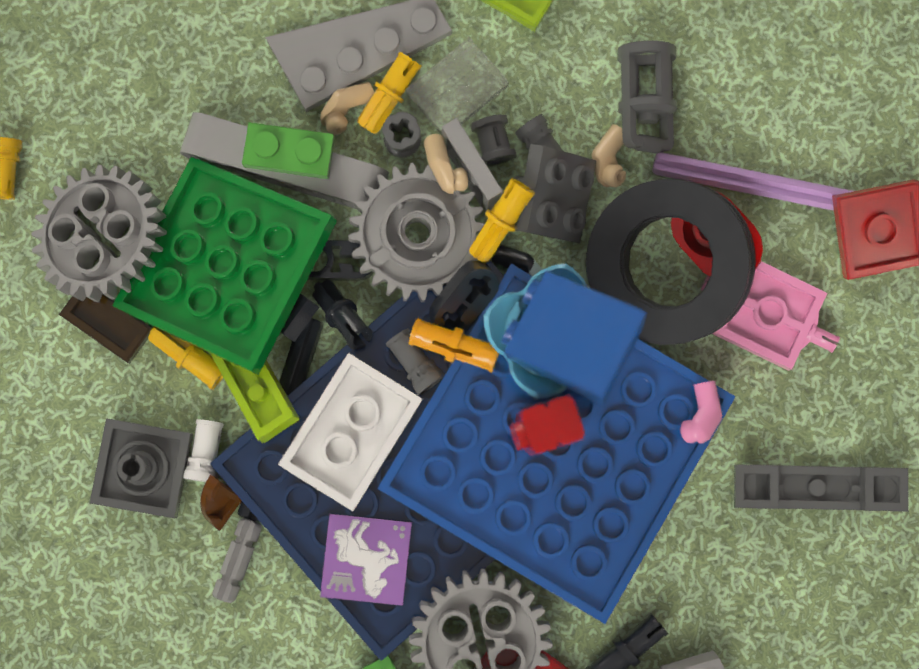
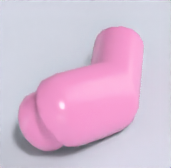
[680,381,722,444]

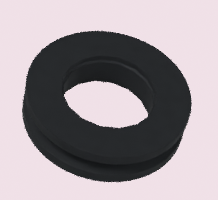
[586,179,756,345]

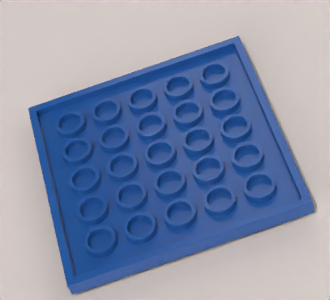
[378,264,736,624]

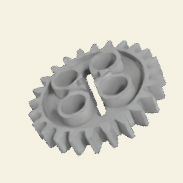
[31,165,167,302]
[409,569,553,669]

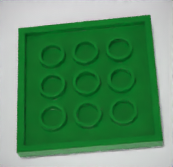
[112,157,337,375]

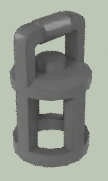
[617,40,678,154]

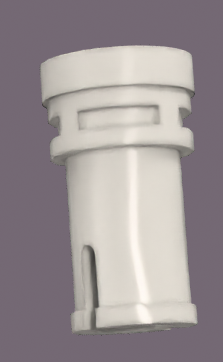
[183,419,224,482]

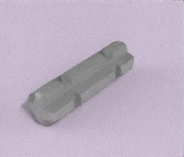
[212,518,262,603]

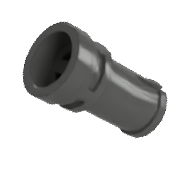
[515,114,563,151]
[386,328,445,396]

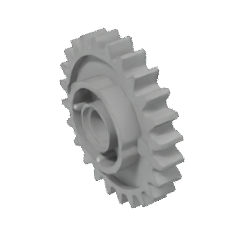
[348,163,485,302]

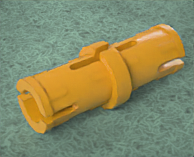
[409,318,499,373]

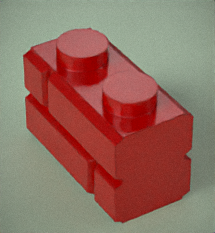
[509,395,585,456]

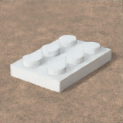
[278,353,423,511]

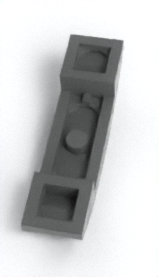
[734,464,908,512]

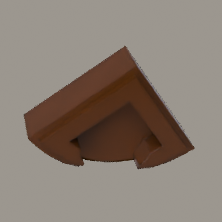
[200,474,242,531]

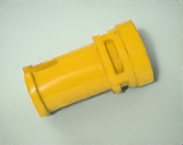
[0,137,22,200]

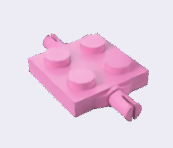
[700,261,840,371]

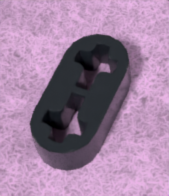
[429,261,499,333]

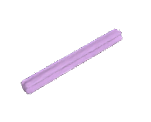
[653,152,853,211]

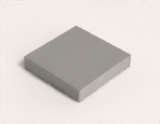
[442,118,503,213]

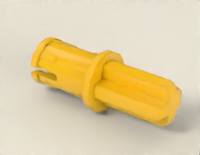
[357,51,422,134]
[469,178,535,263]
[148,327,223,390]

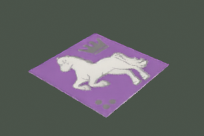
[320,514,412,606]

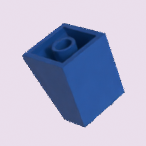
[501,271,646,407]

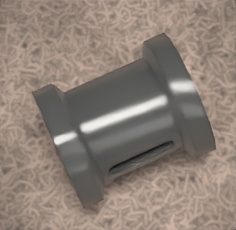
[382,112,421,158]
[470,114,517,166]

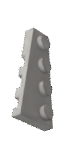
[265,0,452,112]

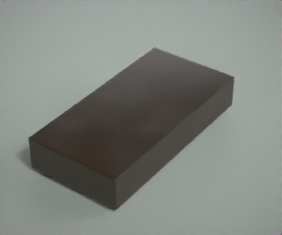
[59,293,152,364]

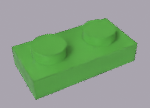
[242,122,335,179]

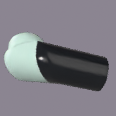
[492,244,542,276]

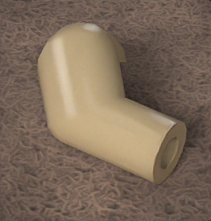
[321,82,374,135]
[591,124,626,188]
[424,134,468,194]

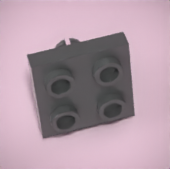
[513,144,596,243]
[90,418,193,518]

